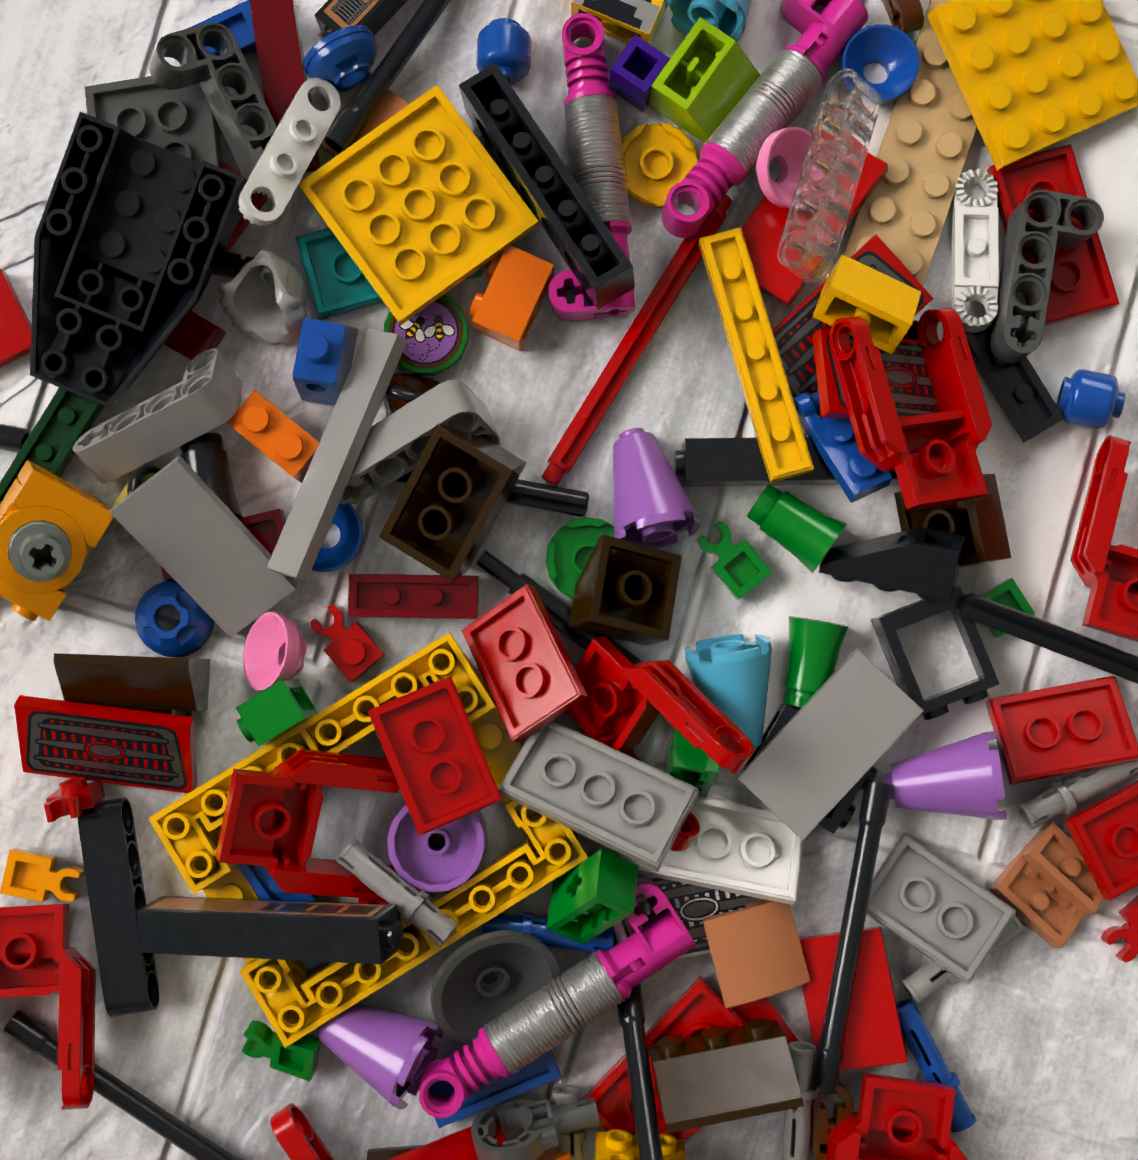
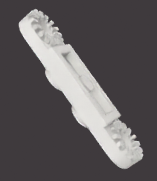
[237,78,341,226]
[952,169,999,332]

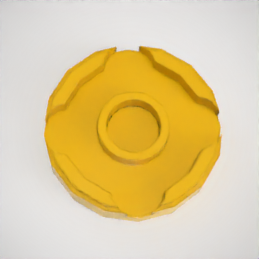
[622,122,698,208]

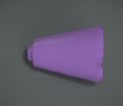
[613,428,700,549]
[883,731,1007,820]
[317,1003,444,1110]

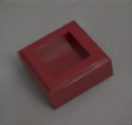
[165,311,226,360]

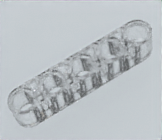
[777,68,881,285]

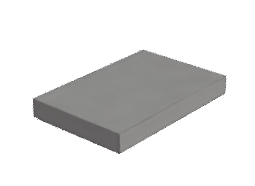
[866,833,1017,985]

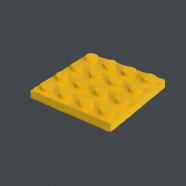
[927,0,1138,171]
[298,84,539,326]

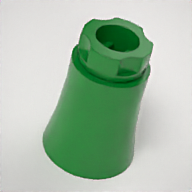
[747,484,847,573]
[783,616,849,708]

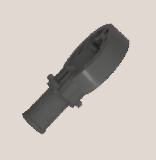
[471,1097,601,1160]

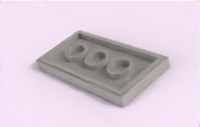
[110,455,298,638]
[736,649,924,840]
[498,721,699,872]

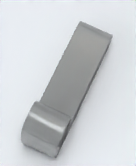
[73,348,243,483]
[340,380,500,505]

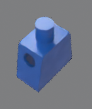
[293,318,358,406]

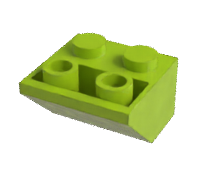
[649,17,760,143]

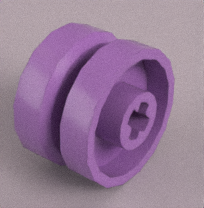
[387,804,488,892]

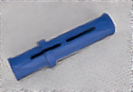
[482,912,614,953]
[897,998,976,1133]

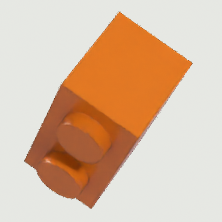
[469,245,555,351]
[227,390,319,483]

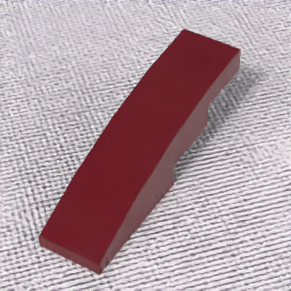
[250,0,320,172]

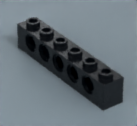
[459,63,635,310]

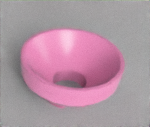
[755,126,823,209]
[243,612,307,691]

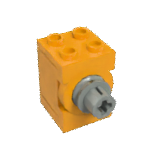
[0,459,114,621]

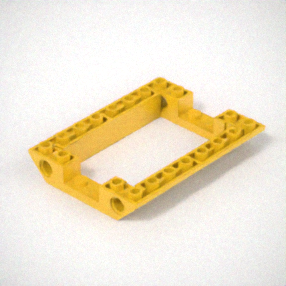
[148,632,588,1048]

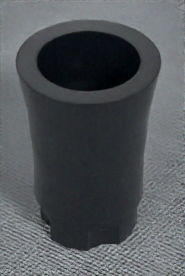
[180,432,243,518]

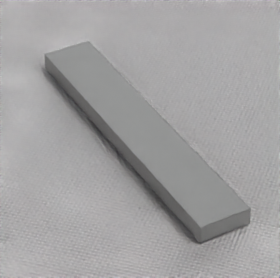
[266,329,407,582]

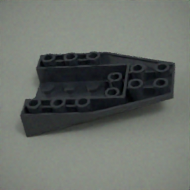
[30,112,252,408]

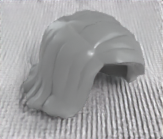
[218,250,307,345]

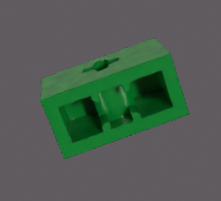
[236,679,318,747]
[666,727,719,797]
[546,849,638,945]

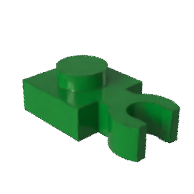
[697,521,772,600]
[242,1020,321,1082]

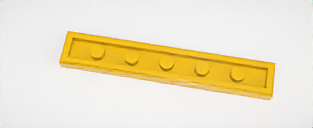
[699,227,814,483]

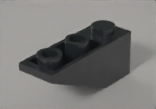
[819,527,966,601]

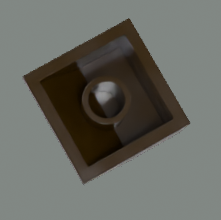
[894,473,1011,568]
[568,535,682,646]

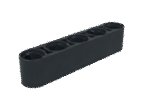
[78,797,159,1017]

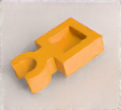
[0,848,85,902]

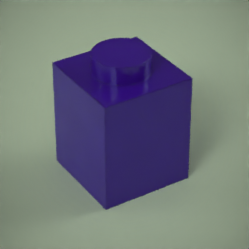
[609,34,670,112]

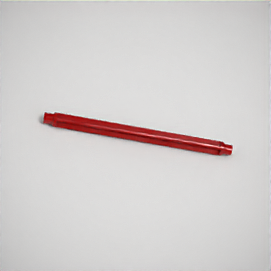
[541,194,733,486]

